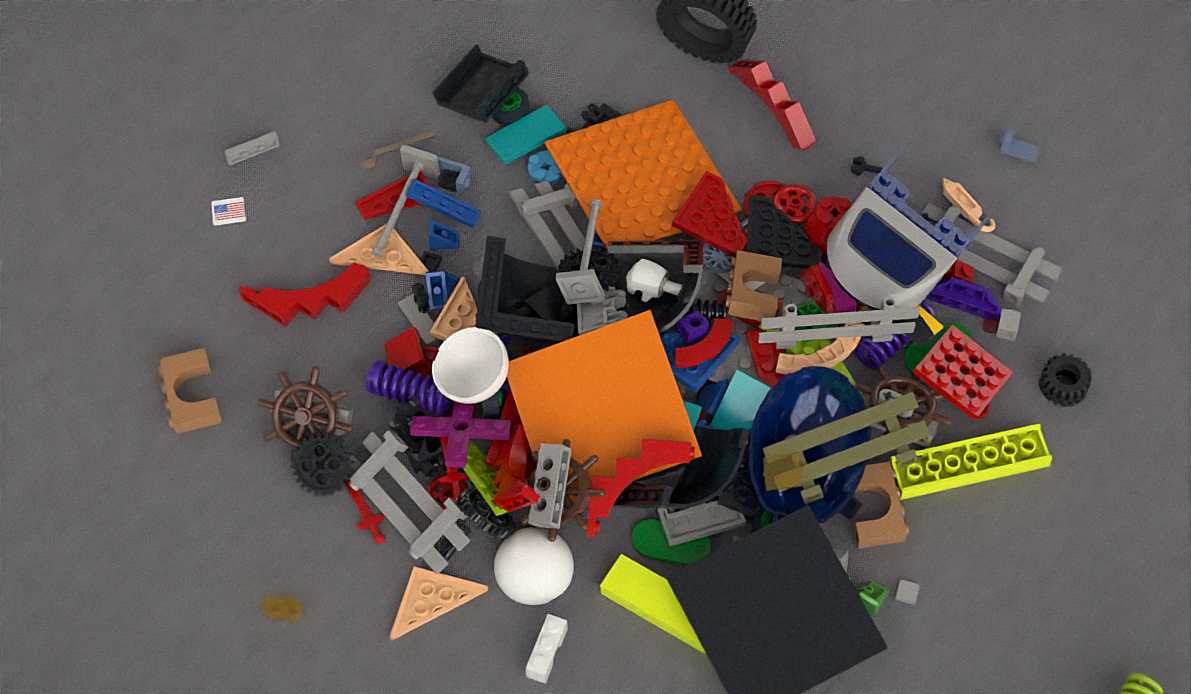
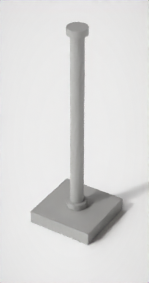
[371,145,440,257]
[556,199,605,304]

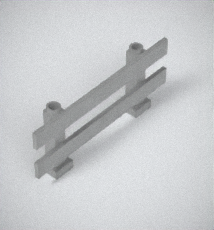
[509,181,592,270]
[918,203,1063,307]
[758,297,920,349]
[348,430,471,574]

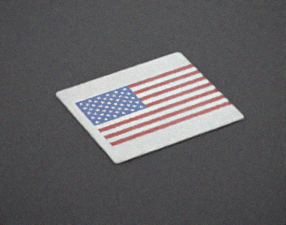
[211,197,246,226]

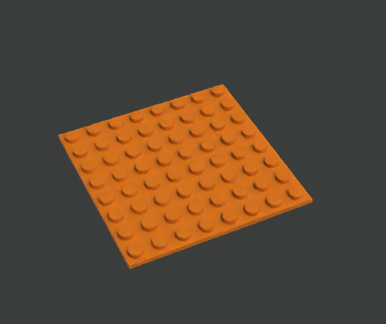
[544,99,742,251]
[507,310,702,506]

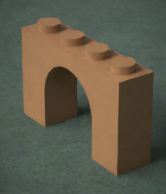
[725,250,782,321]
[157,348,222,434]
[842,462,909,549]

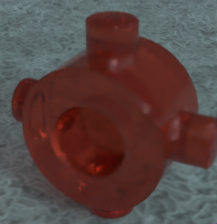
[983,319,997,333]

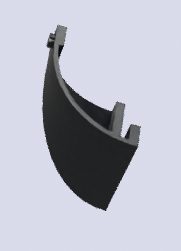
[475,235,574,343]
[608,240,703,333]
[613,426,749,508]

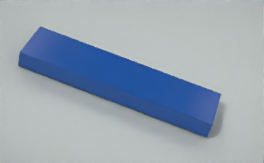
[406,179,481,228]

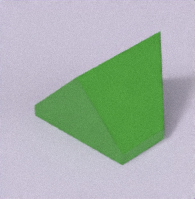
[856,581,889,616]

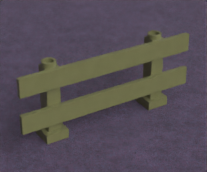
[763,392,930,504]

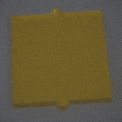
[763,454,802,491]

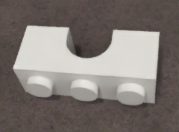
[526,614,568,684]

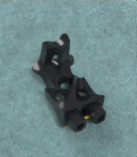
[388,396,447,477]

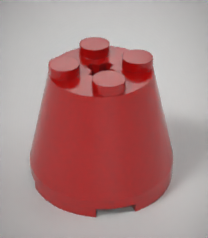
[804,196,860,259]

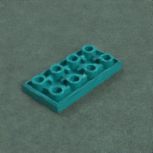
[485,105,567,166]
[710,369,772,437]

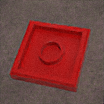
[384,327,425,372]

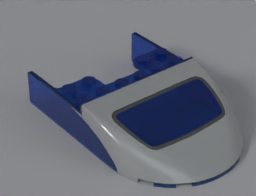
[826,148,989,309]

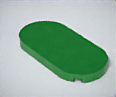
[904,322,973,374]
[632,519,711,566]

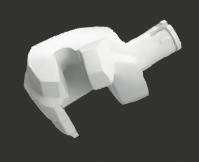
[626,259,683,302]

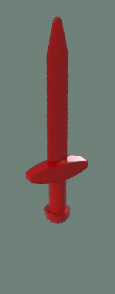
[440,437,469,502]
[345,479,385,545]

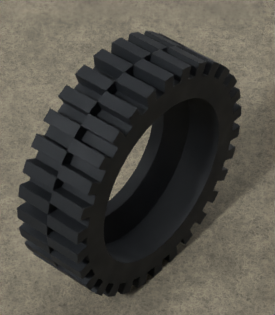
[656,0,757,63]

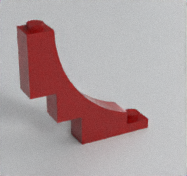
[728,59,816,150]
[239,262,371,327]
[492,424,540,512]
[587,439,695,537]

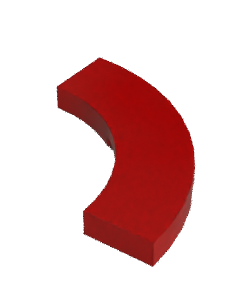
[675,318,733,368]

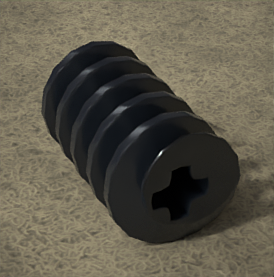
[685,299,726,324]

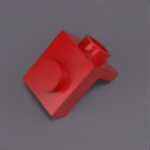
[943,260,974,283]

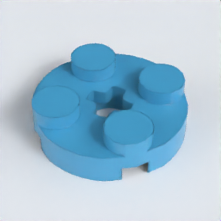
[528,151,562,185]

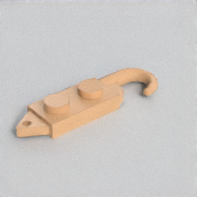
[942,178,995,232]

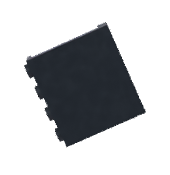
[432,44,529,123]

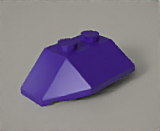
[925,277,1002,323]

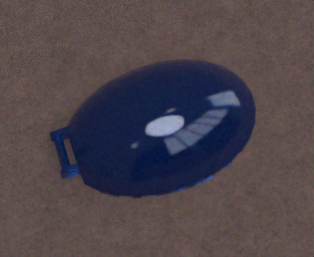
[749,366,871,524]

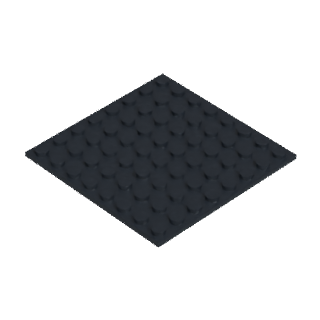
[665,505,888,694]

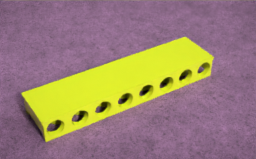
[890,424,1052,500]
[600,554,706,654]

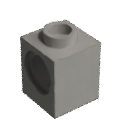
[996,308,1021,341]

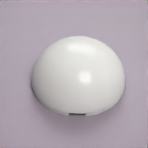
[432,327,509,404]
[494,527,574,605]

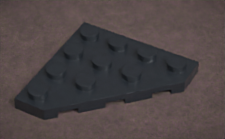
[746,196,822,269]

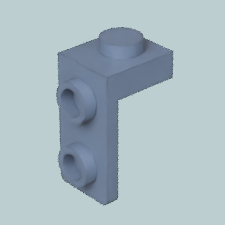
[999,126,1040,163]
[437,157,472,194]

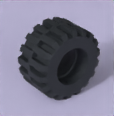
[1039,353,1092,407]

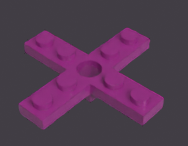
[410,401,511,468]

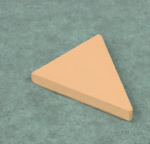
[329,223,429,275]
[430,277,477,341]
[390,566,488,640]

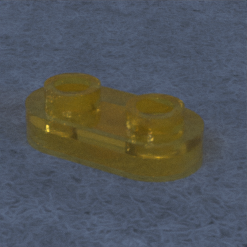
[262,597,303,621]

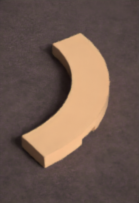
[776,322,865,375]

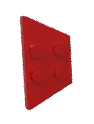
[800,264,834,314]

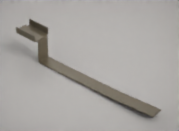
[360,131,436,170]

